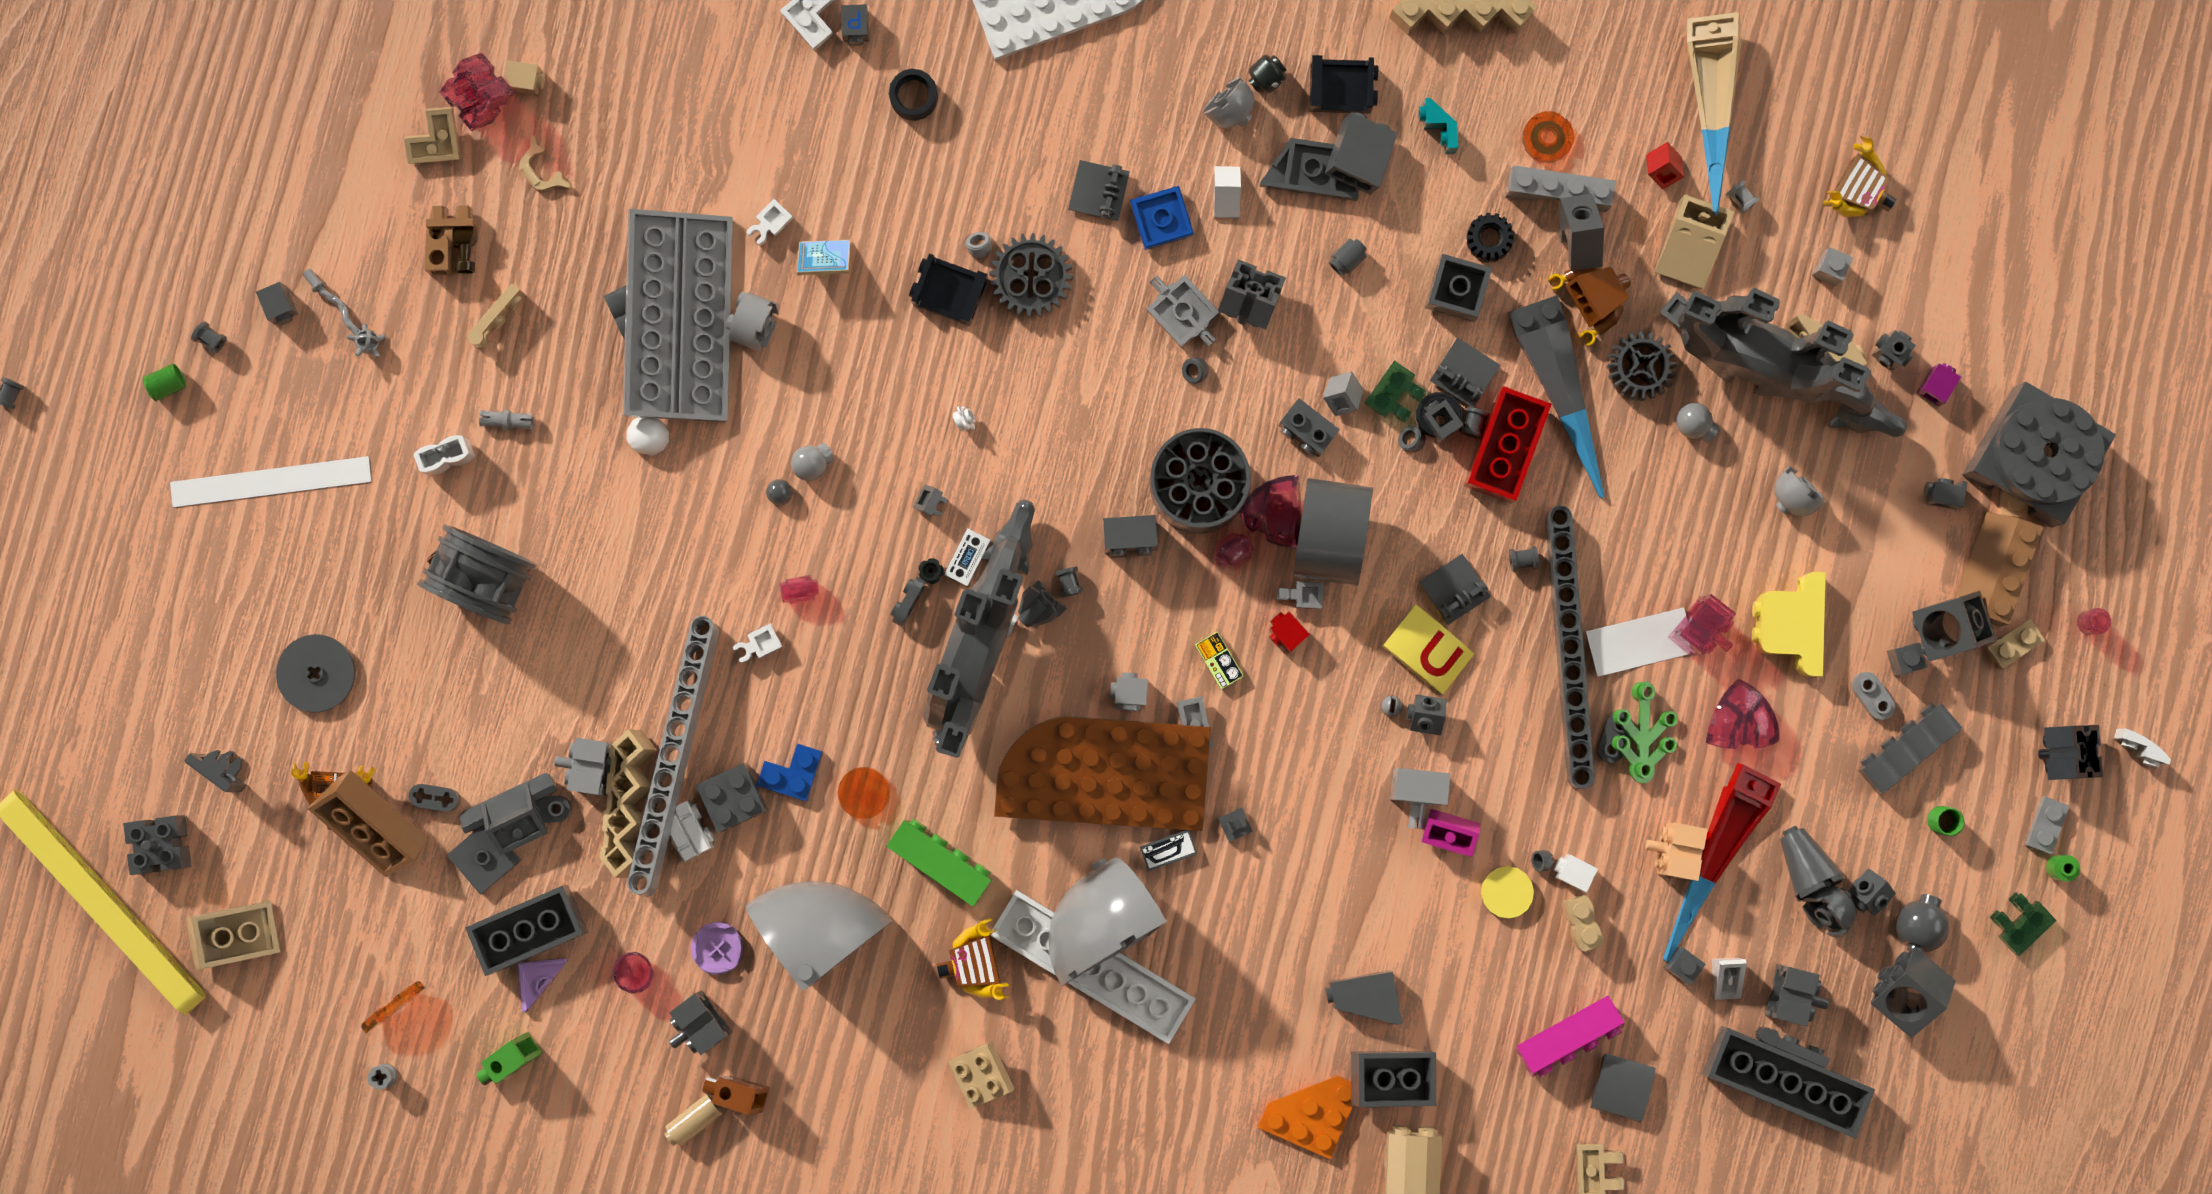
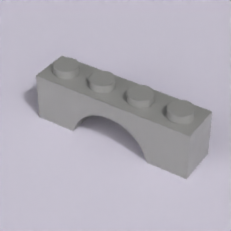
[1505,165,1616,212]

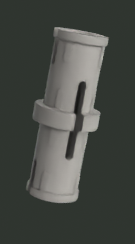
[479,410,534,430]

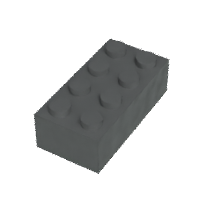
[465,885,588,976]

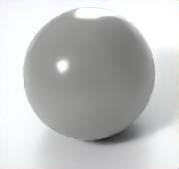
[1677,403,1719,442]
[791,443,834,481]

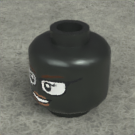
[1248,55,1287,93]

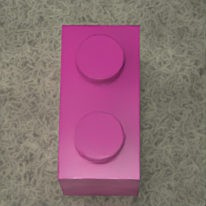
[1422,809,1481,857]

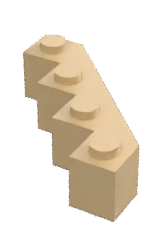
[1389,0,1538,35]
[600,729,657,878]

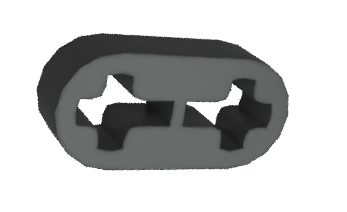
[409,784,460,811]

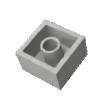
[1390,768,1451,829]

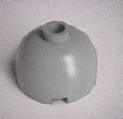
[1204,77,1255,128]
[1774,466,1826,517]

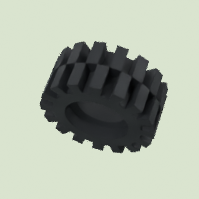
[1466,213,1514,262]

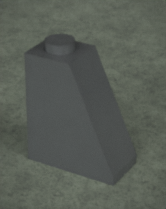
[1325,970,1402,1025]

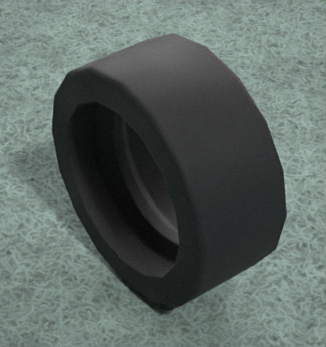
[888,68,938,121]

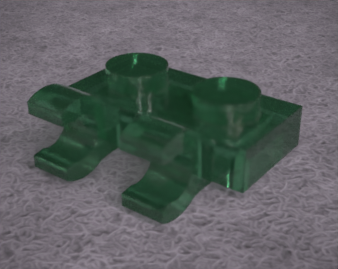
[1364,360,1426,423]
[1989,892,2057,956]

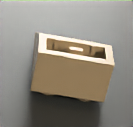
[1654,195,1734,290]

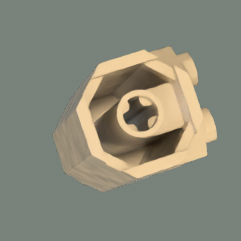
[1384,1125,1442,1194]

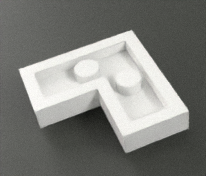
[780,0,835,51]

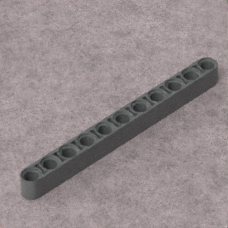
[1545,505,1595,789]

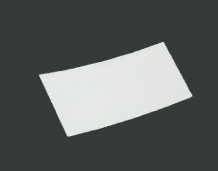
[1586,607,1696,677]

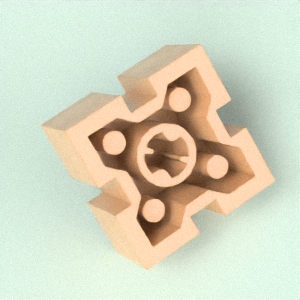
[1645,823,1708,881]

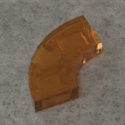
[361,981,425,1034]

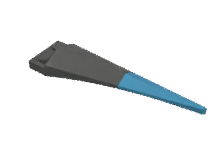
[1507,295,1604,498]

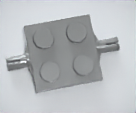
[1146,274,1219,348]

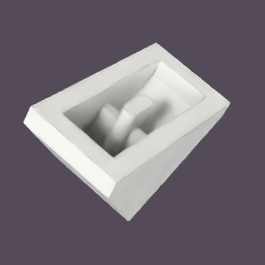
[1214,166,1241,218]
[1712,957,1747,1000]

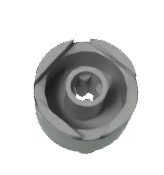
[726,292,780,352]

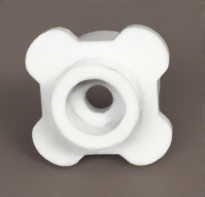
[953,406,975,431]

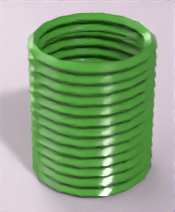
[143,363,186,402]
[1927,806,1965,836]

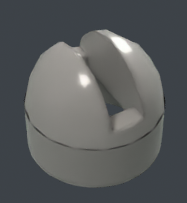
[1381,696,1402,717]

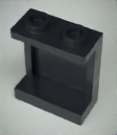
[1309,55,1379,114]
[909,253,988,326]

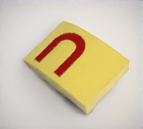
[1382,604,1474,695]

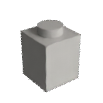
[1812,247,1853,286]

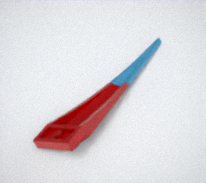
[1663,763,1781,962]

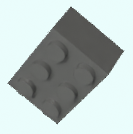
[1351,1050,1436,1107]

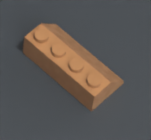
[1955,512,2043,627]
[308,770,428,877]

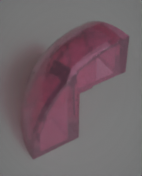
[1239,475,1301,548]
[1706,679,1780,749]

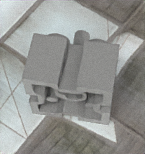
[554,738,613,795]

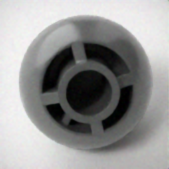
[1896,894,1950,953]

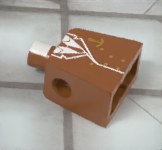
[703,1076,770,1115]

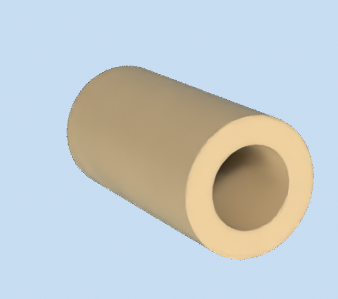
[665,1094,723,1147]

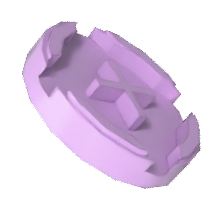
[691,922,744,975]

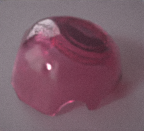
[612,952,654,994]

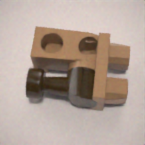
[425,205,478,276]

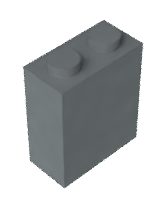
[1325,112,1398,195]

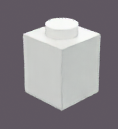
[1554,854,1598,892]

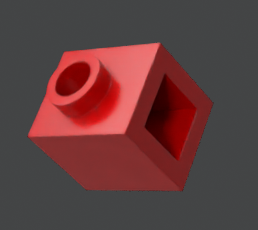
[1269,611,1310,653]

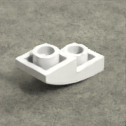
[2114,728,2171,768]

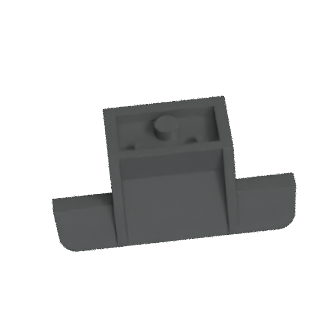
[460,773,557,856]

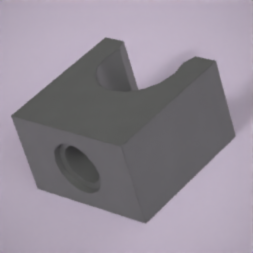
[1559,194,1604,271]

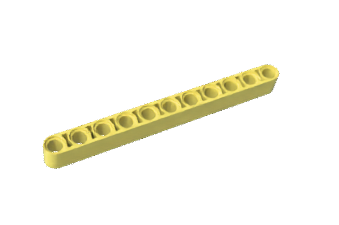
[0,790,206,1015]

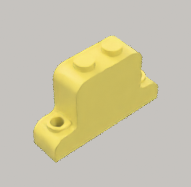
[1751,572,1826,678]

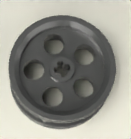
[417,524,537,625]

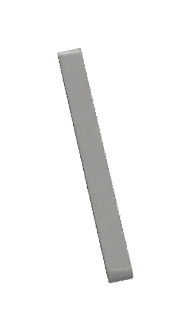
[627,616,719,897]

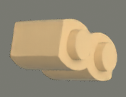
[1563,895,1603,952]

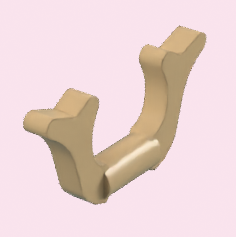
[519,136,571,191]

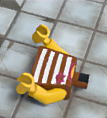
[937,918,1010,1000]

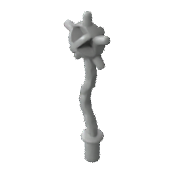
[303,269,386,358]

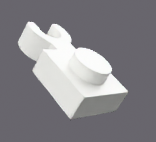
[747,199,793,246]
[733,623,783,663]

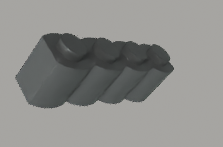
[1858,703,1962,794]

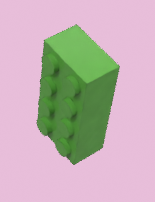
[886,819,993,906]

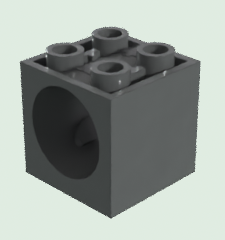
[1912,591,1996,662]
[1870,947,1956,1038]

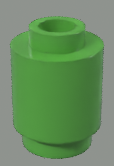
[2046,855,2080,882]

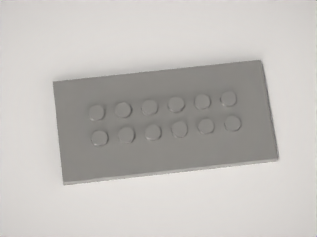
[622,209,733,422]

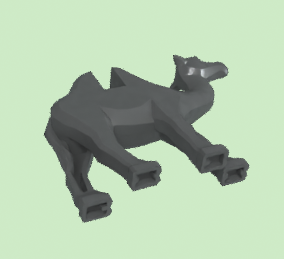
[1678,288,1907,437]
[922,499,1035,758]

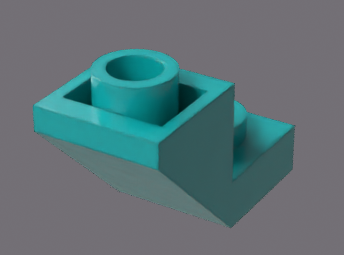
[1418,98,1458,154]

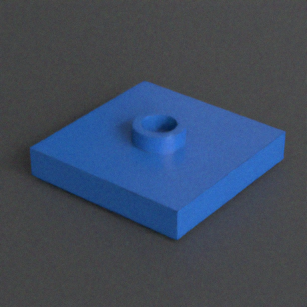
[1130,186,1194,250]

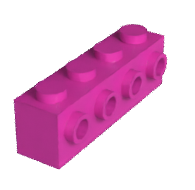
[1516,995,1625,1078]

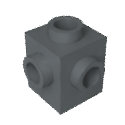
[1872,330,1916,370]
[1406,694,1447,736]
[1848,868,1896,916]

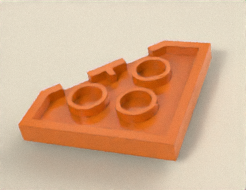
[1257,1075,1353,1159]

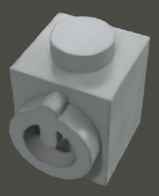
[1110,672,1148,711]

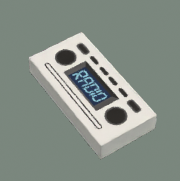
[944,528,991,587]

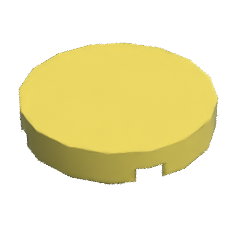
[1481,866,1534,918]

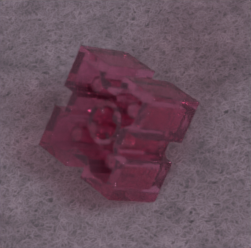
[439,53,514,131]
[1668,594,1736,656]

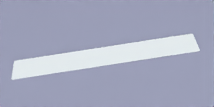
[170,456,371,507]

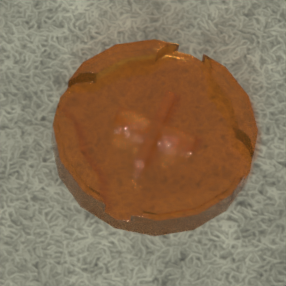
[837,767,890,819]

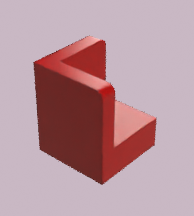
[1646,142,1684,190]

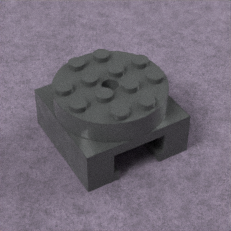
[1962,381,2116,528]

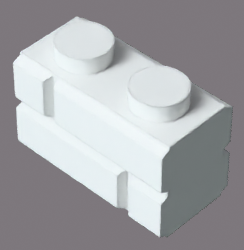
[670,801,715,862]

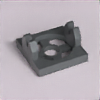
[184,750,247,792]

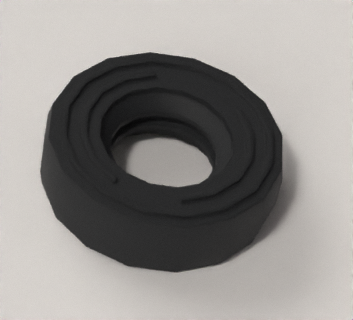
[1416,392,1462,438]

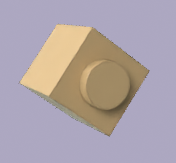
[503,60,545,96]

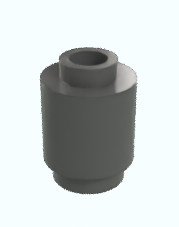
[1328,239,1367,277]

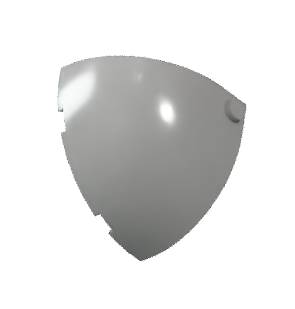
[1049,857,1167,986]
[746,881,893,991]

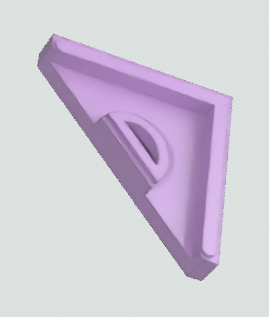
[517,958,568,1012]

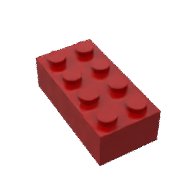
[1464,386,1552,504]

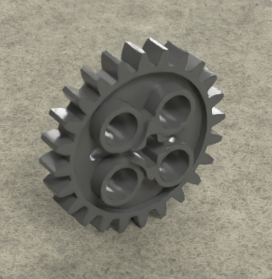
[989,233,1073,318]

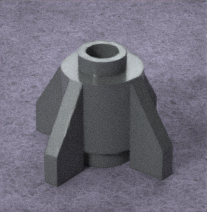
[1018,580,1067,628]

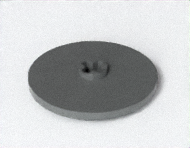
[276,634,355,712]

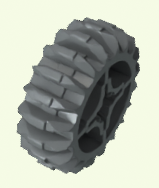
[1606,331,1677,401]

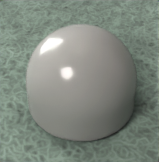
[965,232,992,259]

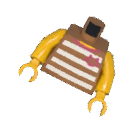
[1823,136,1896,217]

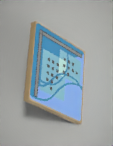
[797,240,851,278]

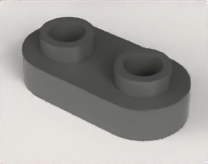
[890,576,927,627]
[1597,713,1633,763]
[535,796,572,823]

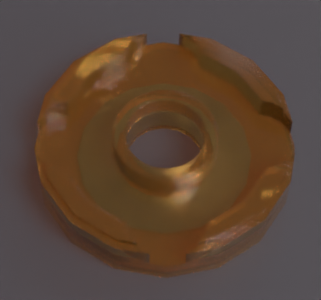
[1522,111,1574,163]

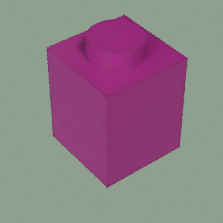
[1917,363,1961,406]

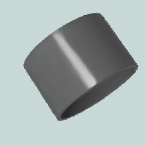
[1150,428,1251,534]
[1293,478,1373,586]

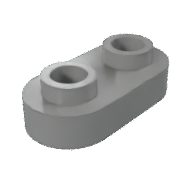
[1851,672,1895,720]

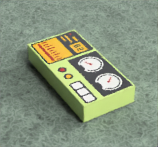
[1195,632,1243,689]

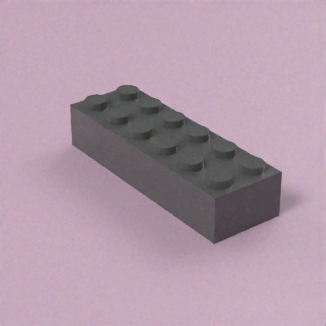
[1702,1026,1875,1139]

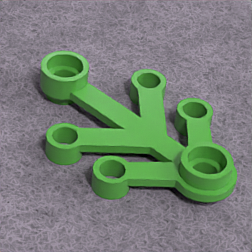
[1612,682,1678,783]

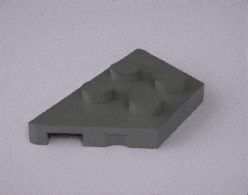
[1260,138,1359,201]

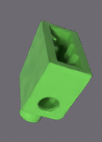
[477,1032,542,1085]

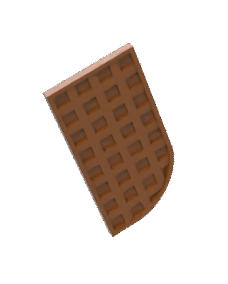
[994,716,1211,831]

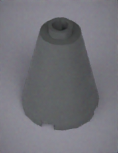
[1780,826,1846,902]

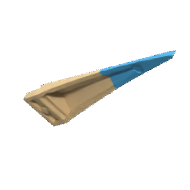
[1687,12,1742,216]

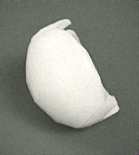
[626,417,669,456]

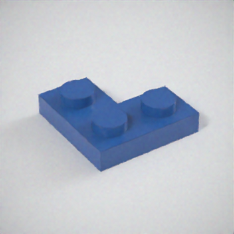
[757,744,823,801]

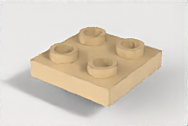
[948,1042,1015,1109]

